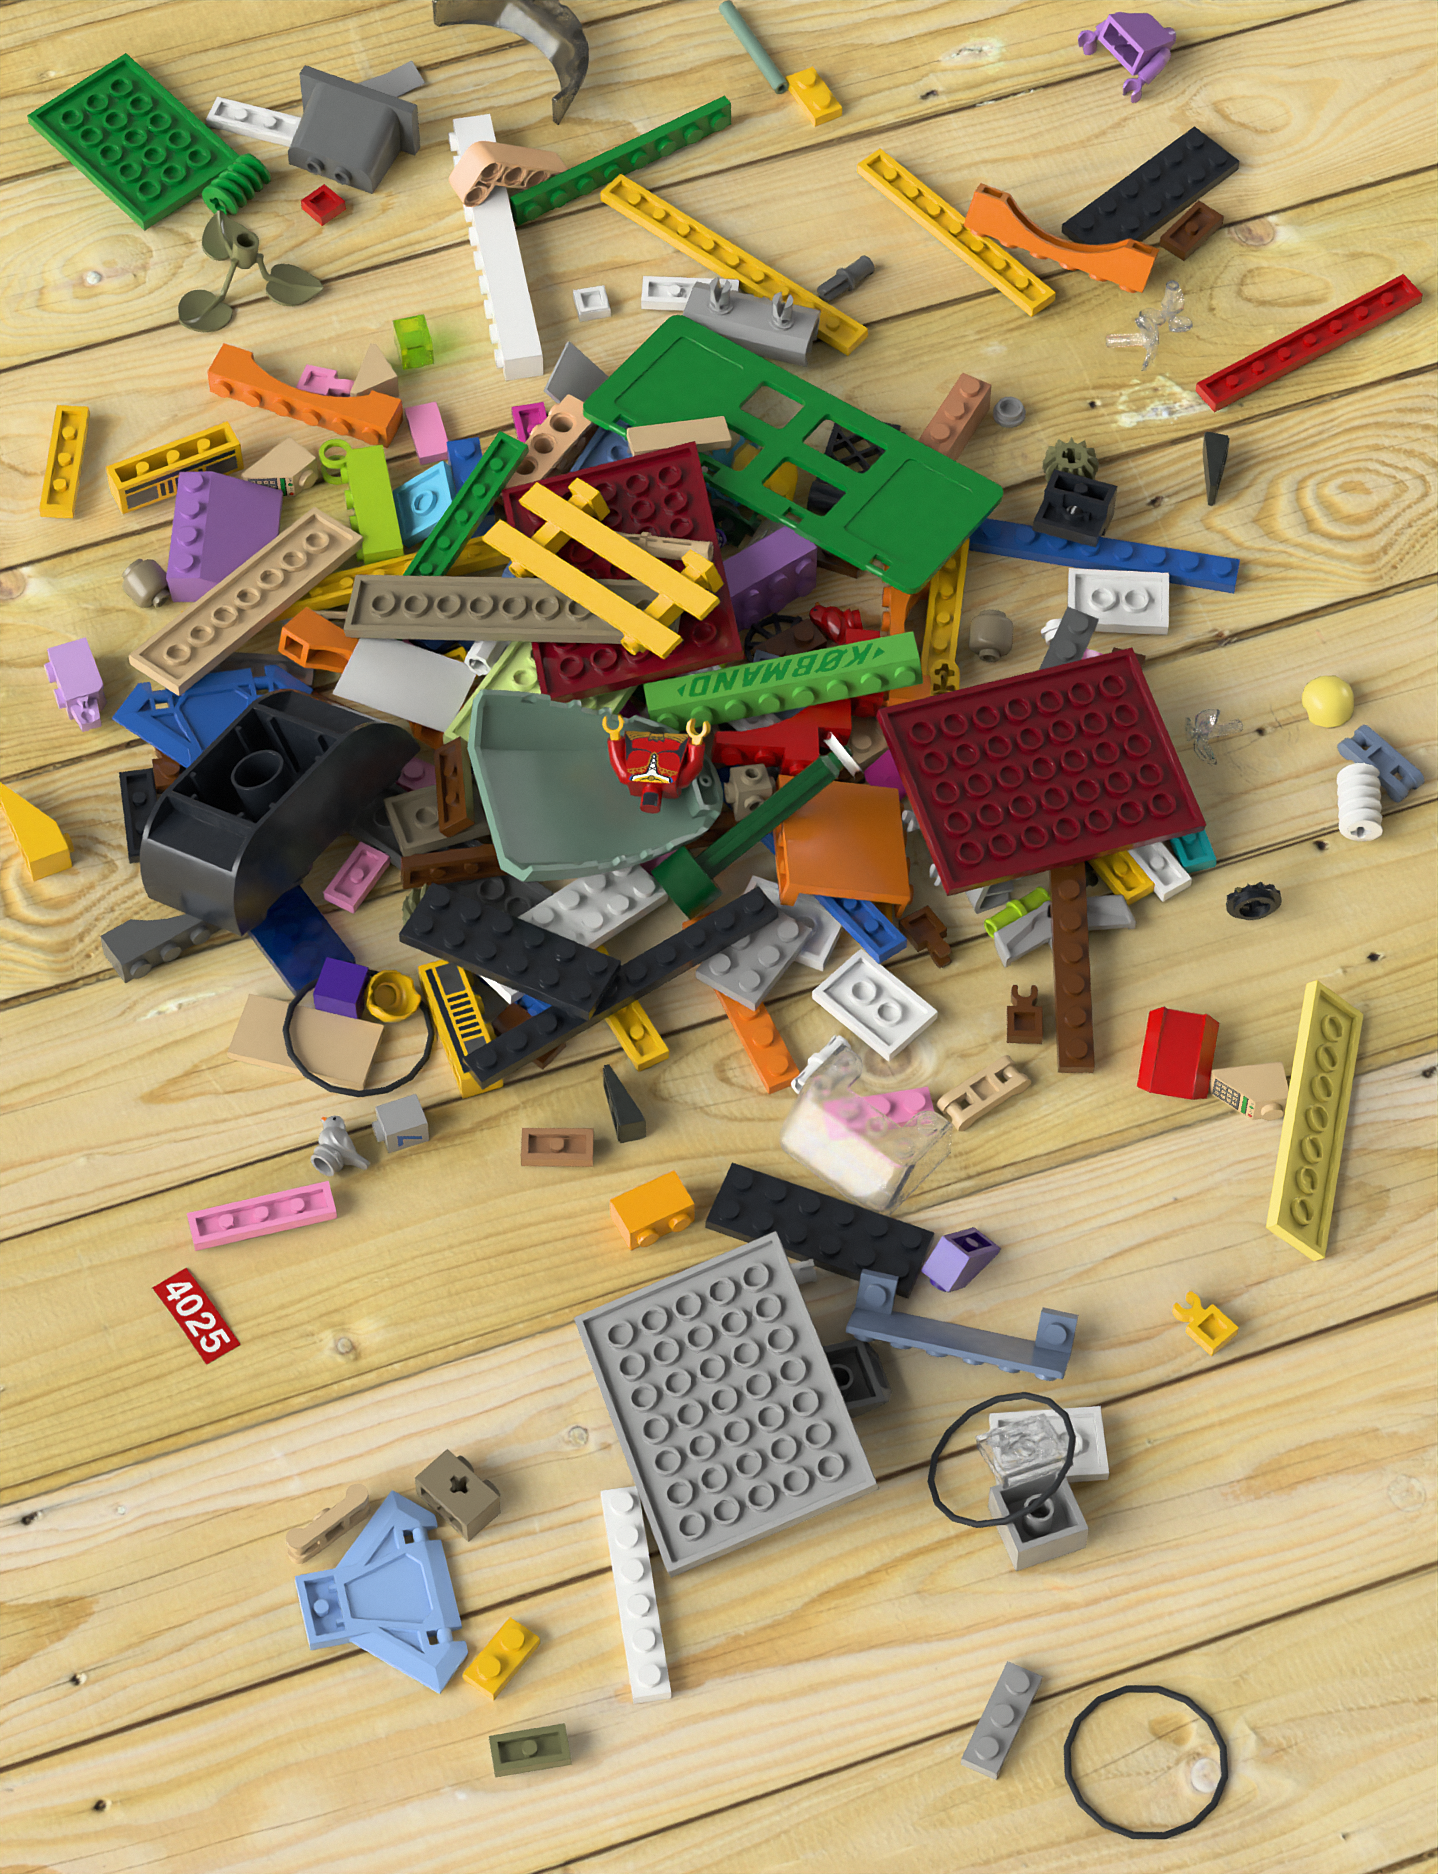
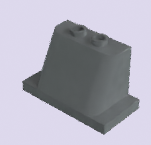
[288,65,421,194]

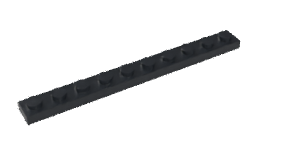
[462,886,779,1090]

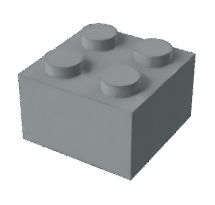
[988,1464,1089,1571]

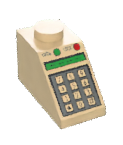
[241,437,319,497]
[1209,1061,1289,1121]

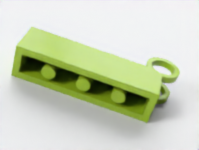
[319,439,404,565]

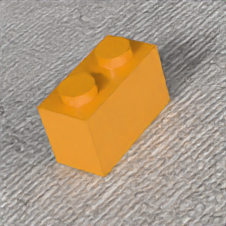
[610,1170,695,1251]

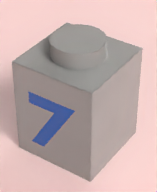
[372,1094,429,1153]

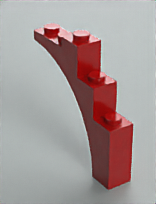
[711,629,884,776]

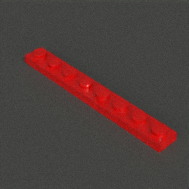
[1195,274,1423,413]

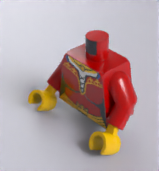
[602,714,711,814]

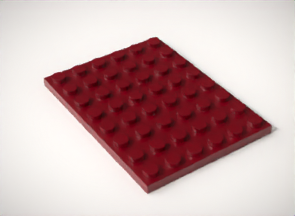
[501,441,744,703]
[876,647,1207,896]

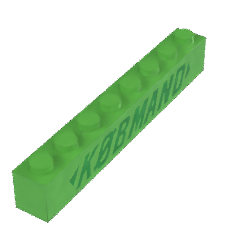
[643,631,923,731]

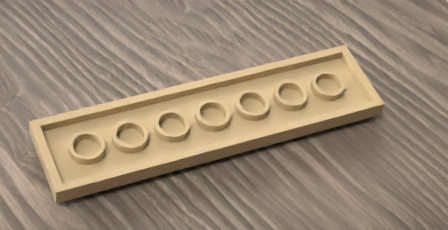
[129,507,363,696]

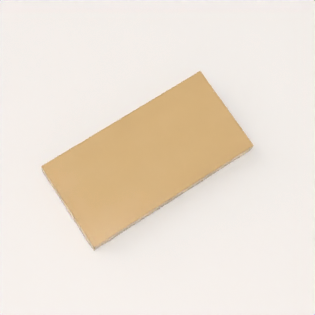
[227,994,385,1090]

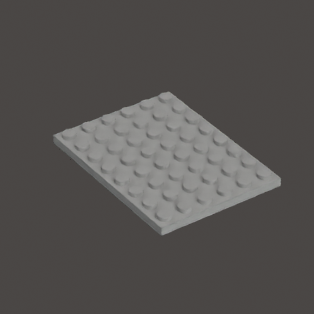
[574,1231,879,1578]

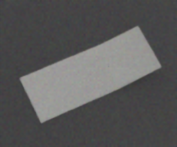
[357,61,425,98]

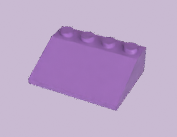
[166,471,283,602]

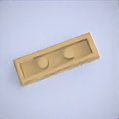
[627,416,732,456]

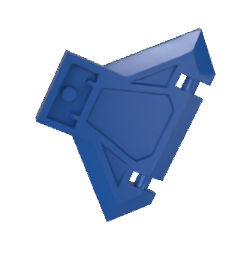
[112,664,313,768]

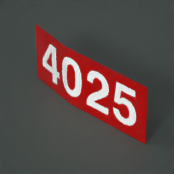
[152,1268,241,1365]

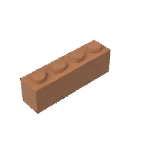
[918,372,992,461]

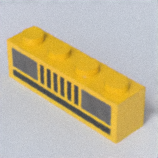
[106,421,244,515]
[418,959,503,1099]

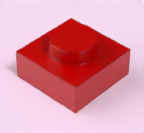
[301,184,346,226]

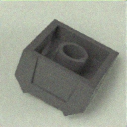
[823,1339,892,1419]

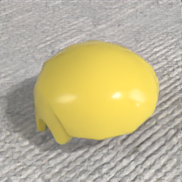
[1302,675,1354,728]

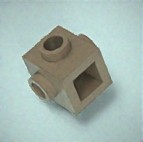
[724,764,776,821]

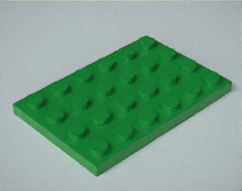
[27,53,239,231]

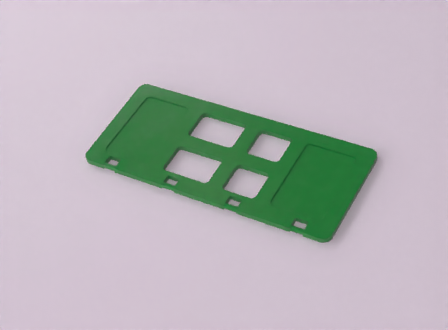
[583,315,1003,594]

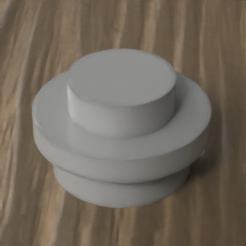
[993,397,1026,428]

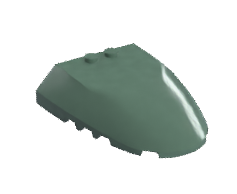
[467,689,723,882]

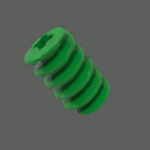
[202,154,271,216]

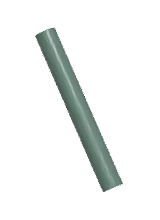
[719,0,789,94]

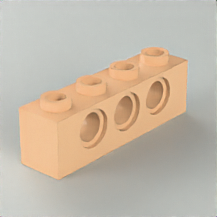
[496,394,599,506]

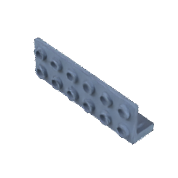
[846,1269,1079,1381]

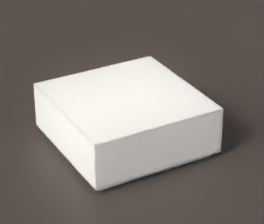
[573,285,611,322]

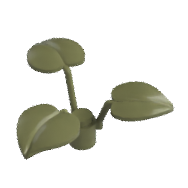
[178,210,324,332]

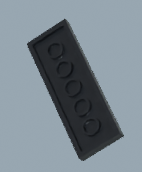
[1062,126,1240,245]
[399,882,621,1021]
[705,1162,934,1299]

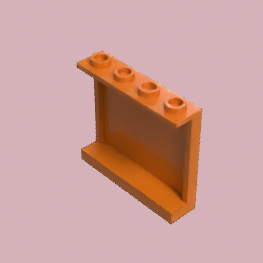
[773,775,914,918]

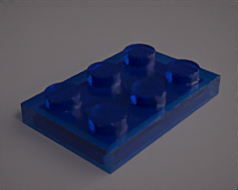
[247,885,356,997]

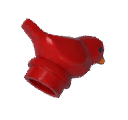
[809,602,863,646]

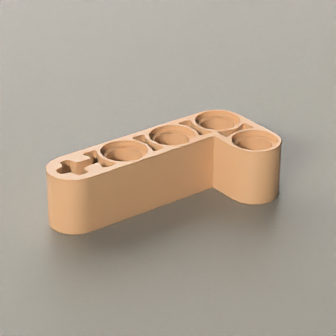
[449,141,568,207]

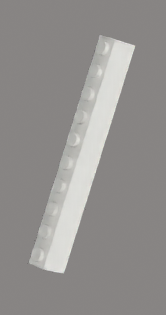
[448,114,543,381]

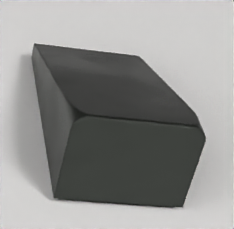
[1202,431,1230,506]
[603,1064,646,1143]

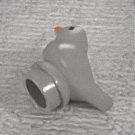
[311,1115,370,1176]

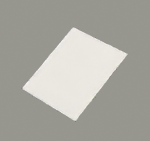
[332,638,476,732]

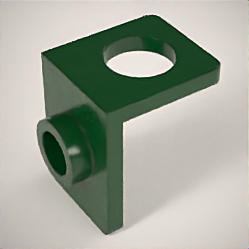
[713,504,762,548]

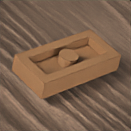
[521,1128,594,1167]

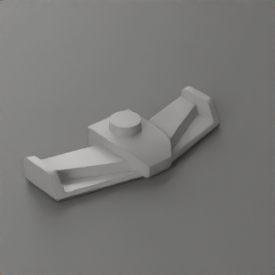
[993,894,1136,968]

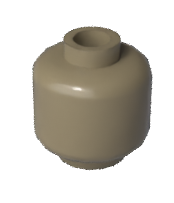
[122,559,171,608]
[969,610,1014,662]

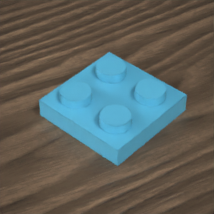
[392,461,457,548]

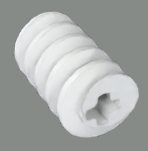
[1337,763,1383,841]

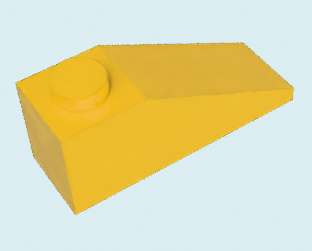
[0,782,75,882]

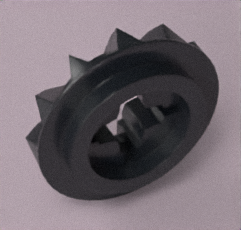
[1226,882,1282,920]

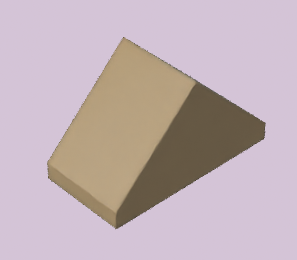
[350,343,399,398]

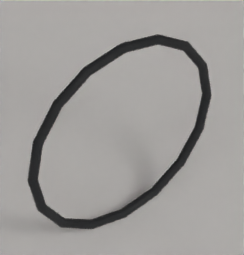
[282,970,435,1097]
[927,1392,1076,1528]
[1064,1685,1228,1839]

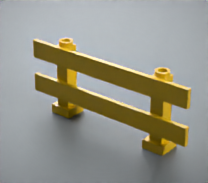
[482,478,724,659]

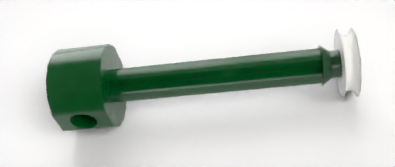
[651,733,863,920]

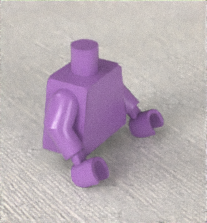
[1078,12,1176,103]

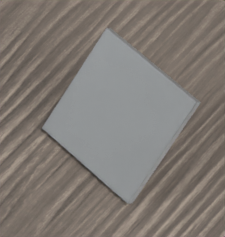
[544,342,609,403]

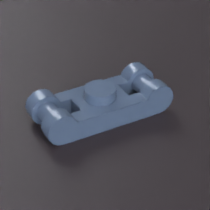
[1337,725,1425,803]

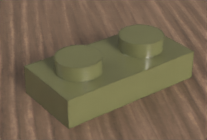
[489,1723,572,1778]

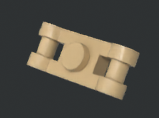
[937,1055,1031,1132]
[286,1484,371,1564]

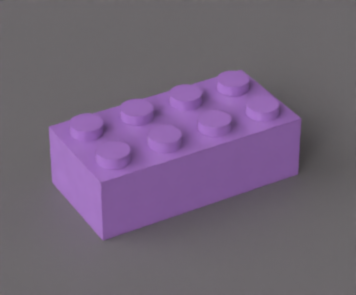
[723,526,817,632]

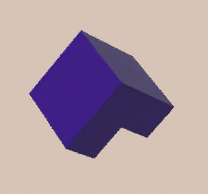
[313,957,370,1020]

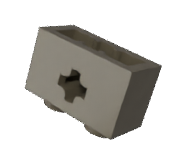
[415,1449,501,1542]

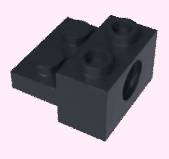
[1032,469,1118,547]

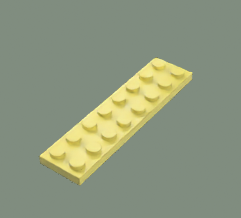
[1266,980,1363,1261]

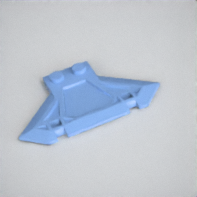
[295,1490,468,1694]

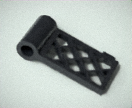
[807,422,906,516]

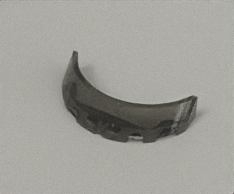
[432,0,589,125]

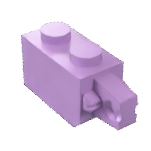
[44,637,107,732]

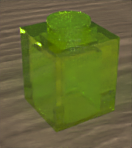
[392,314,434,370]

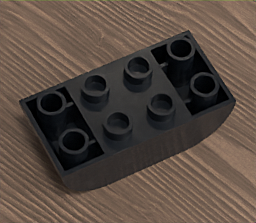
[140,689,421,937]

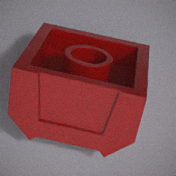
[1137,1006,1220,1100]

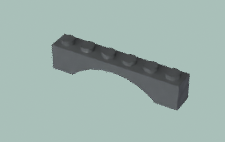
[100,879,304,983]

